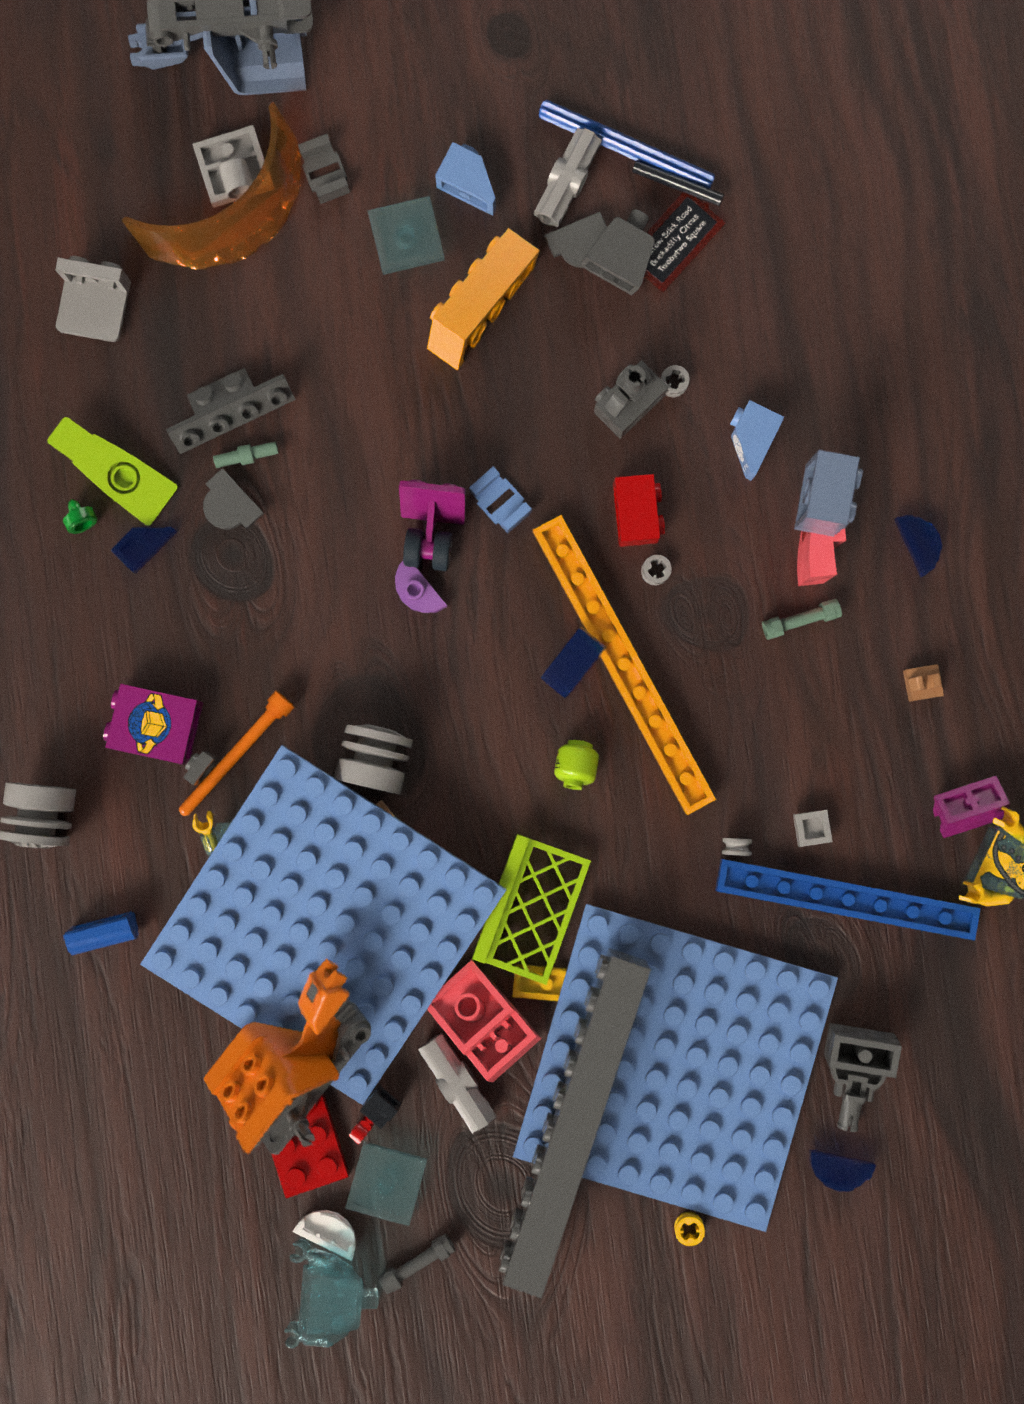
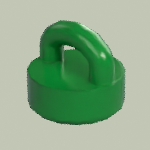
[63,499,97,534]

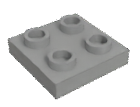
[192,125,274,208]

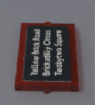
[643,192,725,293]

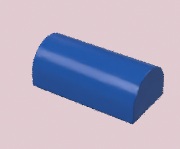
[63,911,139,956]

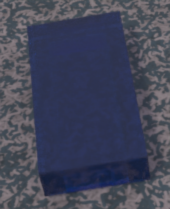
[541,627,607,698]

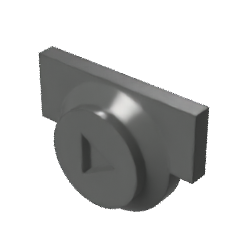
[545,211,607,268]
[203,468,264,529]

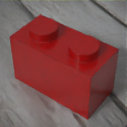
[613,474,665,547]

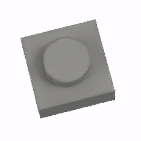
[793,810,833,847]

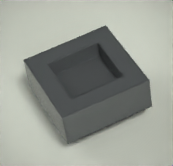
[183,751,219,786]

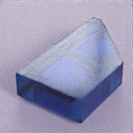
[111,527,177,574]

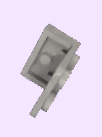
[55,256,131,342]

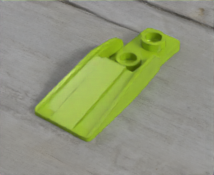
[47,417,178,526]

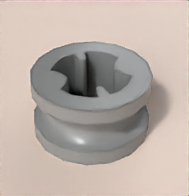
[660,365,690,398]
[641,555,672,585]
[722,838,752,856]

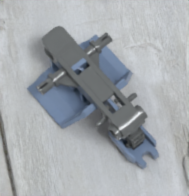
[128,0,313,95]

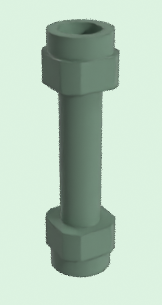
[762,599,842,640]

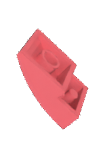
[797,529,846,586]
[427,960,542,1083]

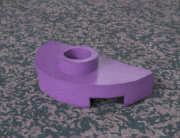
[395,561,447,613]

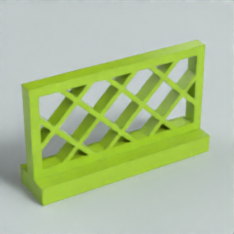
[472,834,591,985]

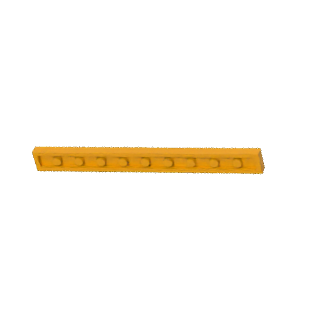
[533,515,716,815]

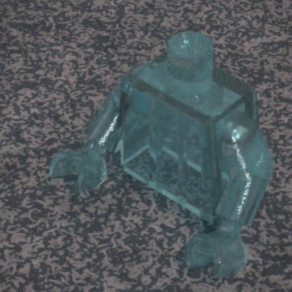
[284,1239,379,1349]

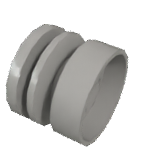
[334,724,413,795]
[0,782,76,849]

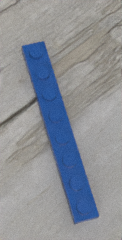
[715,859,981,941]

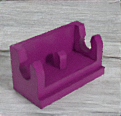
[933,776,1010,838]

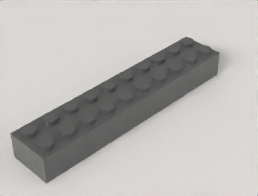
[498,948,651,1299]

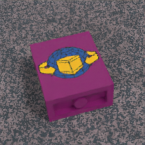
[103,684,203,765]

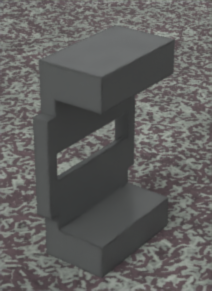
[298,134,350,204]

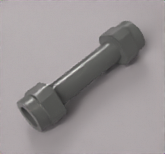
[378,1234,456,1294]

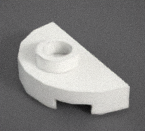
[292,1210,356,1261]

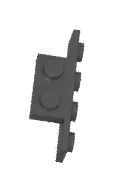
[166,368,296,454]

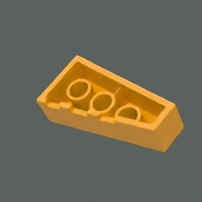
[427,228,540,371]

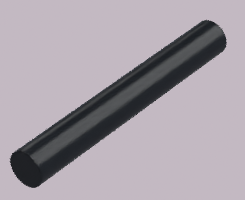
[632,160,725,207]

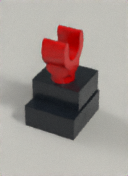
[348,1084,402,1144]

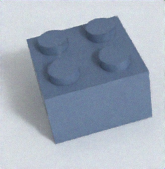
[794,450,863,537]

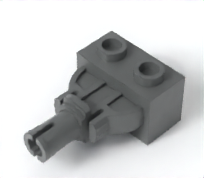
[594,360,669,439]
[824,1023,902,1132]

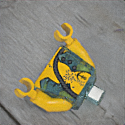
[959,806,1024,906]

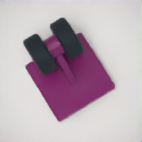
[399,479,465,571]

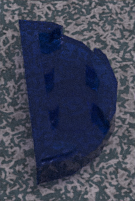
[894,515,943,577]
[809,1149,876,1192]

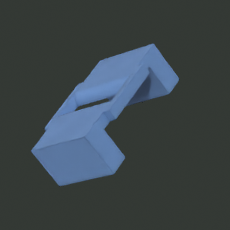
[469,467,532,533]

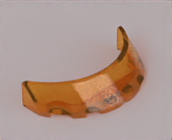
[121,102,301,269]

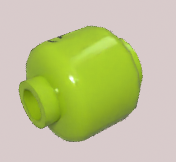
[554,740,599,790]

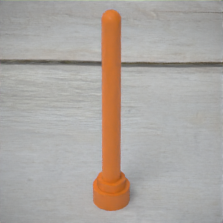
[179,690,295,816]

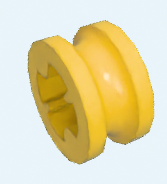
[674,1212,705,1246]

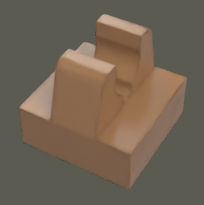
[903,664,944,702]

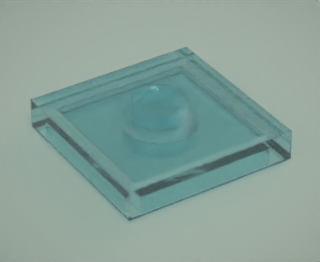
[368,196,445,275]
[345,1141,427,1226]

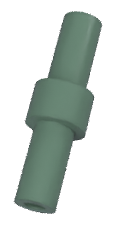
[213,441,279,468]

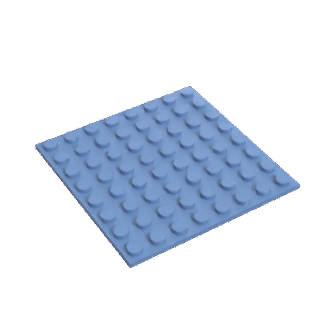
[140,744,506,1105]
[513,904,838,1232]

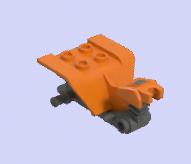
[203,959,371,1155]

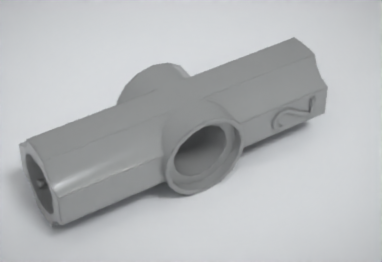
[534,128,602,227]
[418,1032,496,1133]

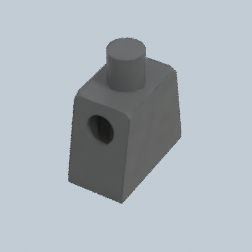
[579,209,655,295]

